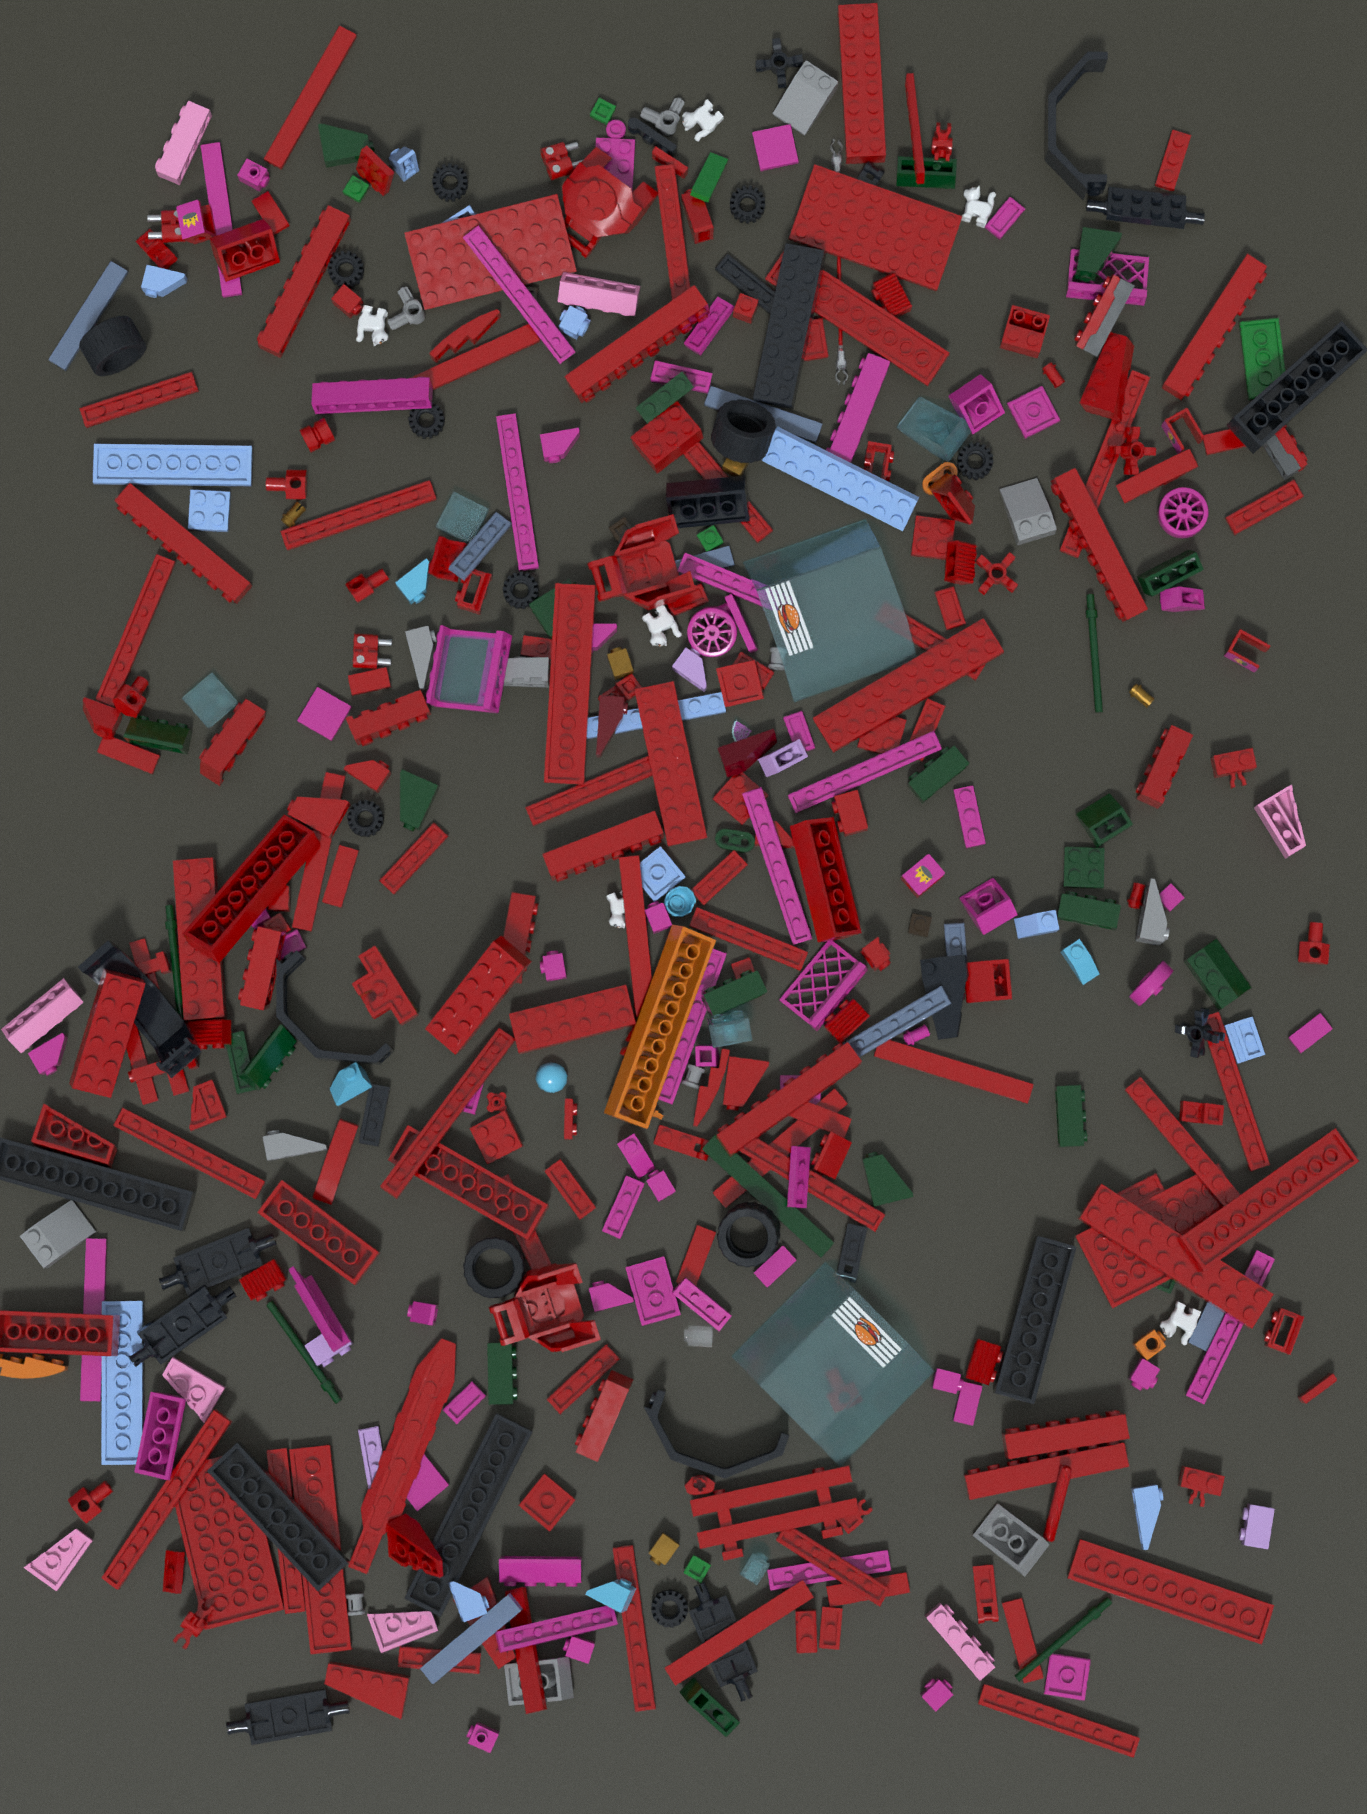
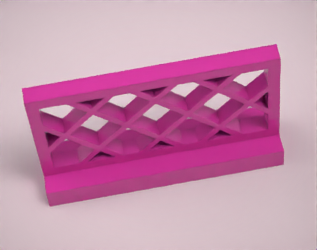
[1066,249,1149,306]
[779,941,868,1031]
[288,1266,351,1352]

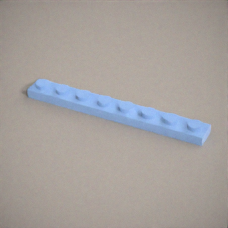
[587,692,726,739]

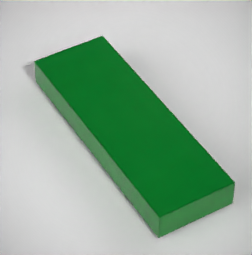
[690,152,728,202]

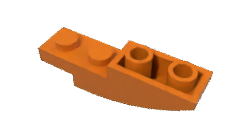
[0,1353,68,1379]

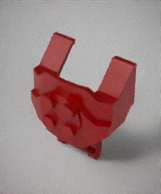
[562,147,658,258]
[588,514,696,610]
[489,1263,601,1352]

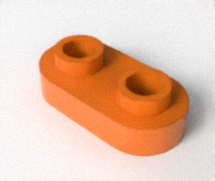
[922,462,958,495]

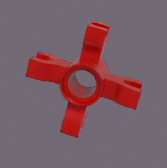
[931,122,952,161]
[1108,427,1156,475]
[976,552,1018,595]
[173,1599,214,1650]

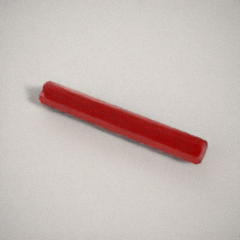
[1043,1465,1072,1542]

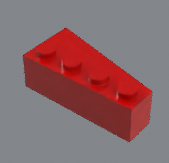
[346,690,431,746]
[199,699,266,786]
[453,1575,516,1669]
[324,1661,411,1719]

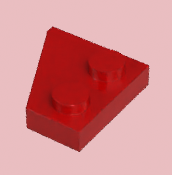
[189,1080,227,1131]

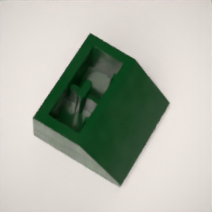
[1075,793,1133,848]

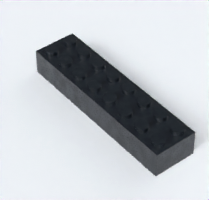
[753,243,826,409]
[1226,321,1367,454]
[993,1236,1077,1404]
[207,1442,350,1591]

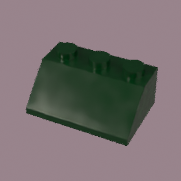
[123,715,192,755]
[1184,939,1252,1011]
[238,1024,296,1091]

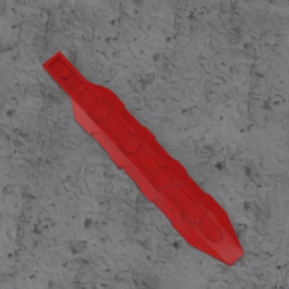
[348,1339,456,1574]

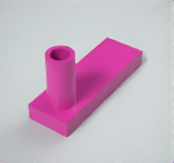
[708,594,758,653]

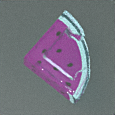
[732,720,752,742]

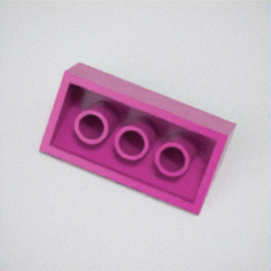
[134,1392,186,1480]
[499,1556,582,1587]

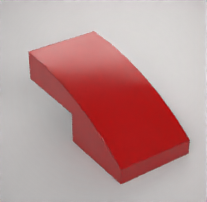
[252,191,290,236]
[135,229,178,269]
[598,673,642,703]
[1179,1101,1224,1125]

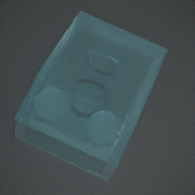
[897,396,971,462]

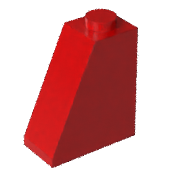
[681,189,714,244]
[287,797,351,839]
[723,1056,769,1111]

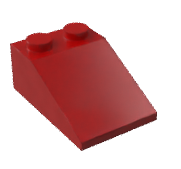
[929,473,975,525]

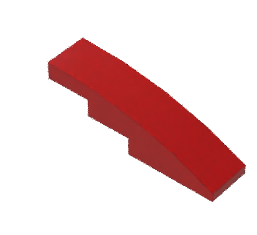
[429,309,501,363]
[1116,449,1199,503]
[693,1049,730,1127]
[313,1119,359,1205]

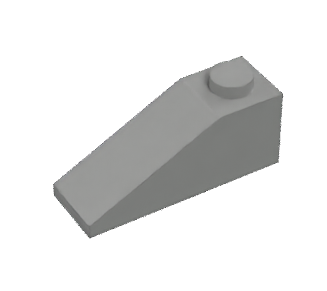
[405,626,437,692]
[263,1130,328,1161]

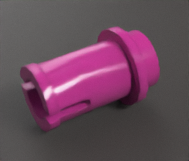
[903,1024,930,1045]

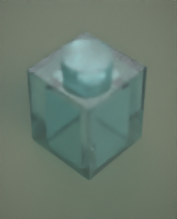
[740,1552,770,1585]

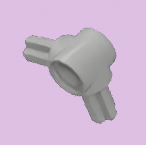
[640,98,685,136]
[387,287,425,330]

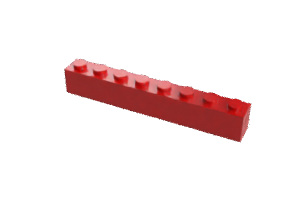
[257,205,351,358]
[1162,254,1267,401]
[1050,468,1148,622]
[114,483,252,604]
[716,1042,862,1157]
[964,1441,1129,1500]

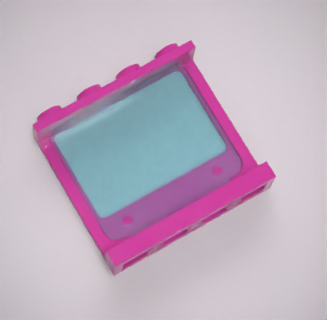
[426,625,512,713]

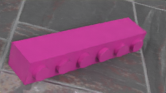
[826,353,890,463]
[311,377,433,414]

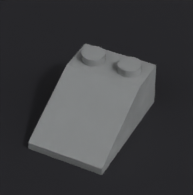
[773,60,838,136]
[999,478,1057,546]
[1135,878,1170,946]
[20,1200,96,1269]
[973,1503,1049,1577]
[504,1657,574,1706]

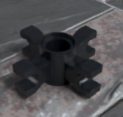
[755,38,803,89]
[1175,1007,1225,1058]

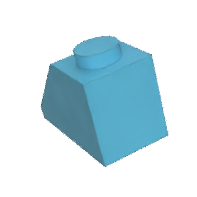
[395,558,430,605]
[1061,939,1099,985]
[330,1062,372,1106]
[585,1578,636,1613]

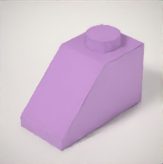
[672,648,707,692]
[758,739,808,777]

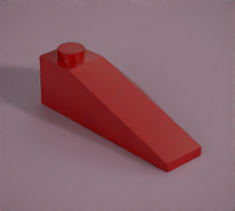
[387,1514,443,1578]

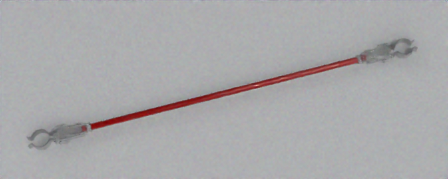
[830,139,848,385]

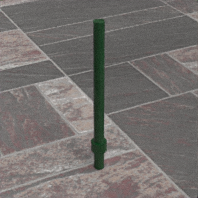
[1085,594,1103,713]
[165,905,186,1022]
[266,1300,342,1404]
[1014,1597,1112,1682]

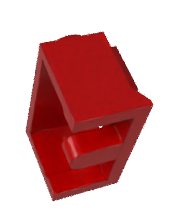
[864,441,894,482]
[455,569,493,615]
[860,937,891,971]
[1264,1308,1304,1355]

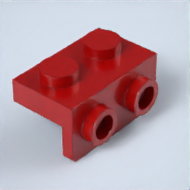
[429,536,468,582]

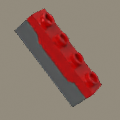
[1074,274,1135,357]
[1263,425,1307,480]

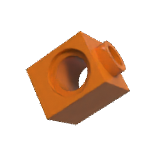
[1133,1329,1166,1361]

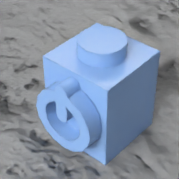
[559,306,591,340]

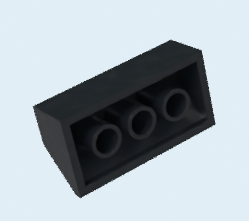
[666,475,750,528]

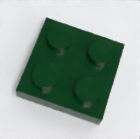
[1063,847,1105,889]

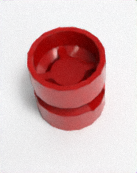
[299,417,335,453]

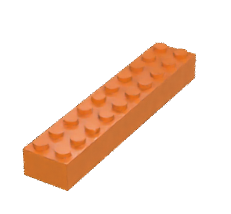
[604,924,716,1129]

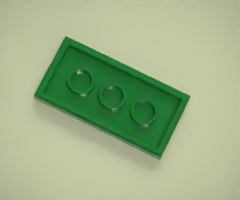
[1239,318,1285,400]

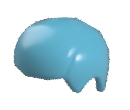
[664,886,696,917]
[535,1062,568,1093]

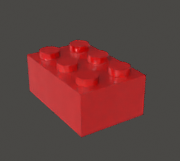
[631,402,704,474]

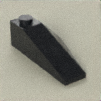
[920,955,969,1040]

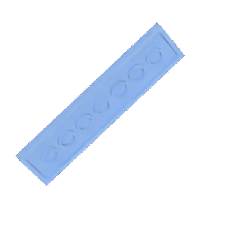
[762,427,919,531]
[93,444,253,486]
[101,1301,143,1465]

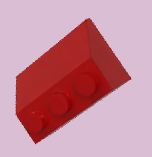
[209,219,280,282]

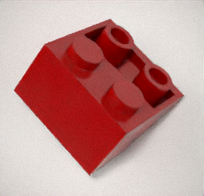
[1000,305,1050,359]
[965,959,1012,1003]
[811,1132,852,1180]

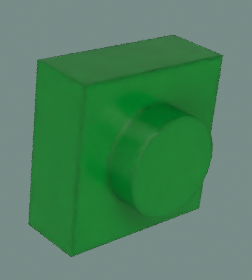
[590,98,616,125]
[342,175,370,203]
[697,525,724,552]
[683,1554,711,1583]

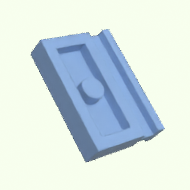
[1224,1017,1265,1064]

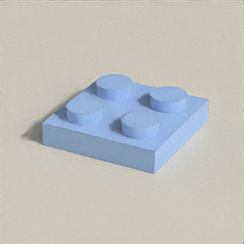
[188,490,231,532]
[640,846,686,902]

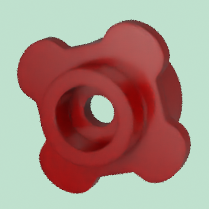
[486,1092,507,1112]

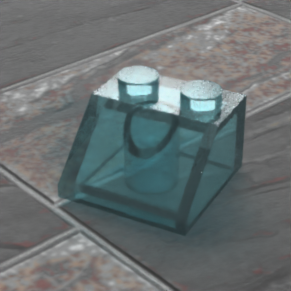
[707,1011,752,1048]

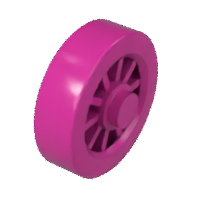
[1157,487,1209,539]
[687,606,737,657]
[1129,961,1174,1006]

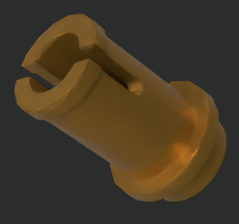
[281,502,306,527]
[1129,684,1155,708]

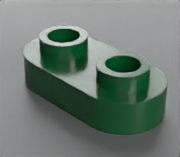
[715,829,755,853]

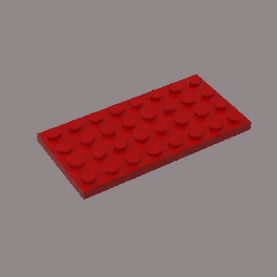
[788,164,962,291]
[404,194,577,310]
[1075,1163,1256,1308]
[171,1456,284,1630]

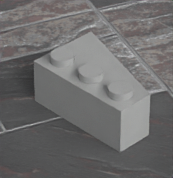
[503,656,550,688]

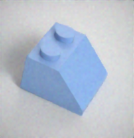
[448,1581,489,1622]

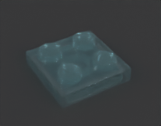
[436,492,489,544]
[182,673,238,729]

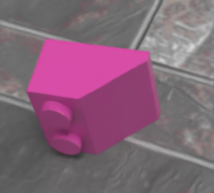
[948,374,1005,434]
[959,878,1018,935]

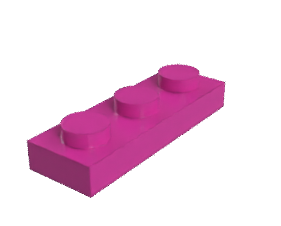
[684,297,734,356]
[651,361,713,394]
[953,786,986,848]
[787,1146,811,1208]
[602,1175,645,1239]
[672,1277,732,1331]

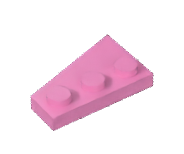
[162,1357,226,1423]
[24,1529,93,1591]
[367,1611,439,1653]

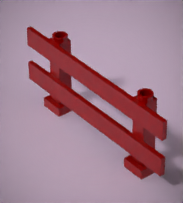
[126,938,199,1105]
[690,1466,859,1561]

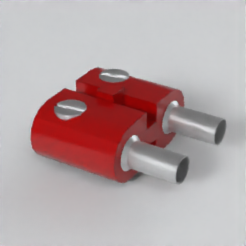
[540,142,583,180]
[147,210,186,243]
[352,633,392,669]

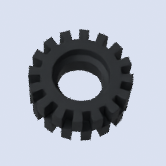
[432,163,468,202]
[730,185,765,224]
[328,251,364,288]
[408,402,445,439]
[957,442,994,480]
[503,572,539,610]
[347,800,384,837]
[651,1589,688,1628]

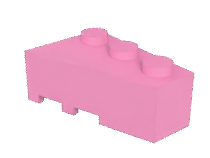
[1254,784,1306,859]

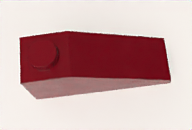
[596,695,628,758]
[717,728,777,777]

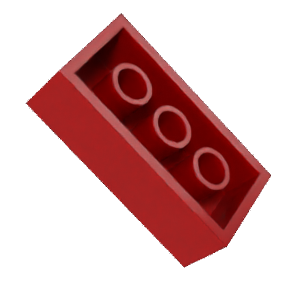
[238,925,287,1011]

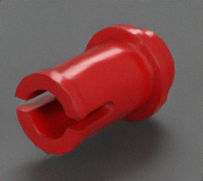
[1042,362,1065,389]
[1127,883,1146,909]

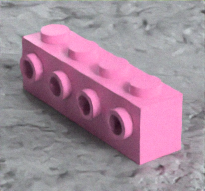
[155,101,212,185]
[558,272,640,316]
[1,978,83,1053]
[925,1603,995,1681]

